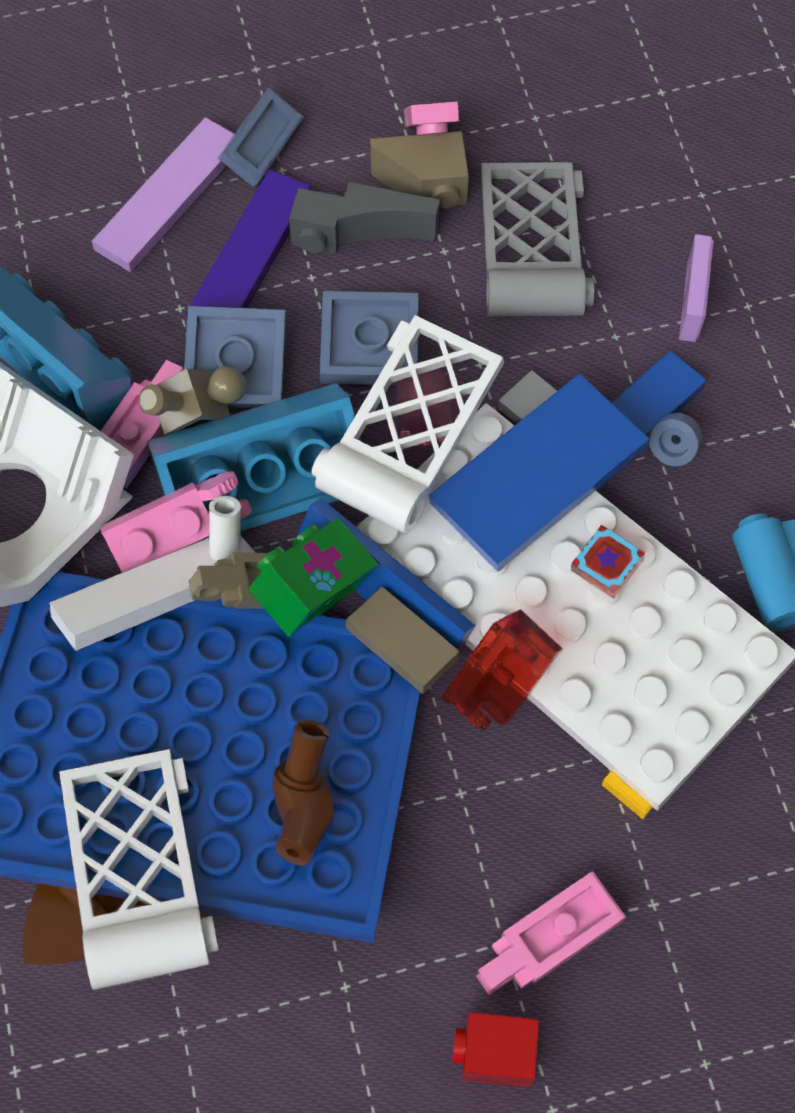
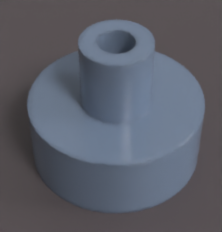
[649,413,703,466]

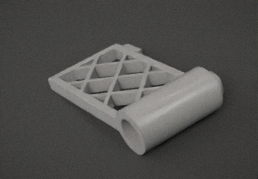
[481,162,594,317]

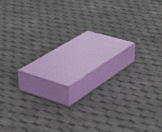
[679,234,714,342]

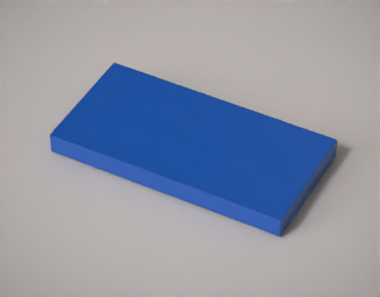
[429,374,650,572]

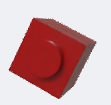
[452,1012,539,1088]

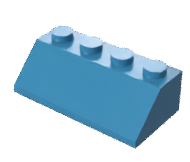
[0,266,133,431]
[147,383,361,548]

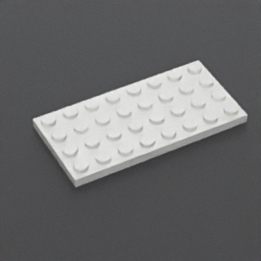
[357,403,795,811]

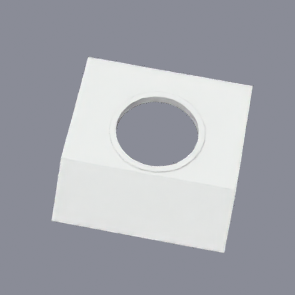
[0,362,134,607]

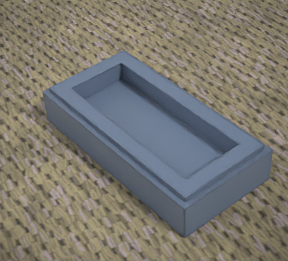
[218,88,304,187]

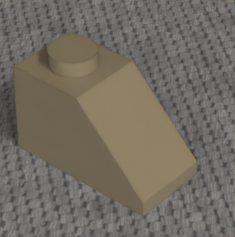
[370,131,469,209]

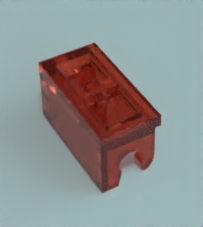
[441,609,563,730]

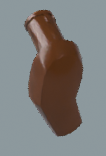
[273,720,334,866]

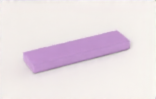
[92,117,234,273]

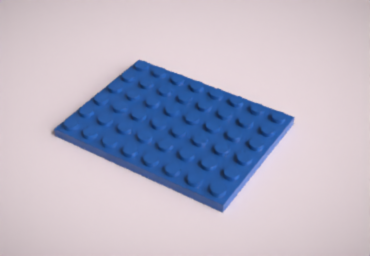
[0,572,421,943]

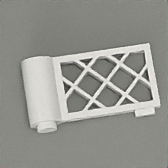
[312,315,504,534]
[59,749,219,990]

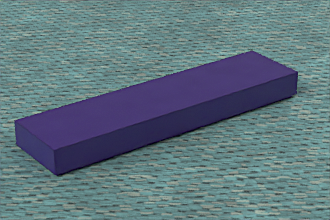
[186,170,311,316]

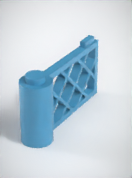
[732,513,795,632]

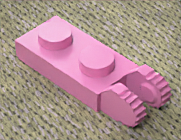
[100,471,252,573]

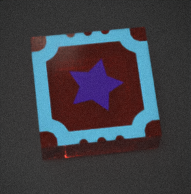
[571,525,645,598]

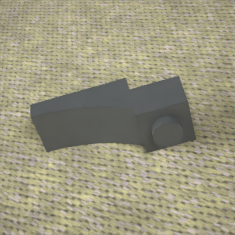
[289,182,440,254]

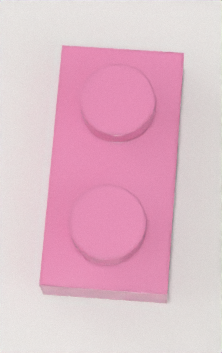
[404,102,459,135]

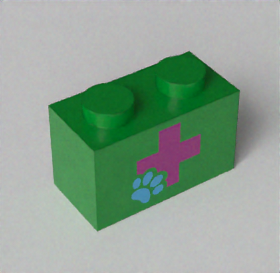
[248,518,379,637]

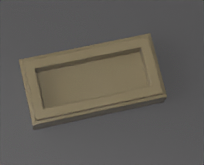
[346,587,460,694]

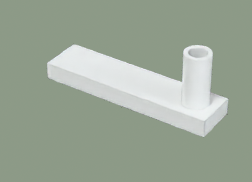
[50,496,255,651]

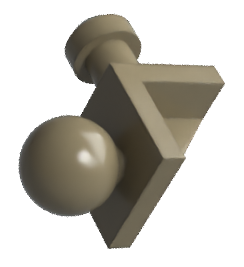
[139,366,246,435]

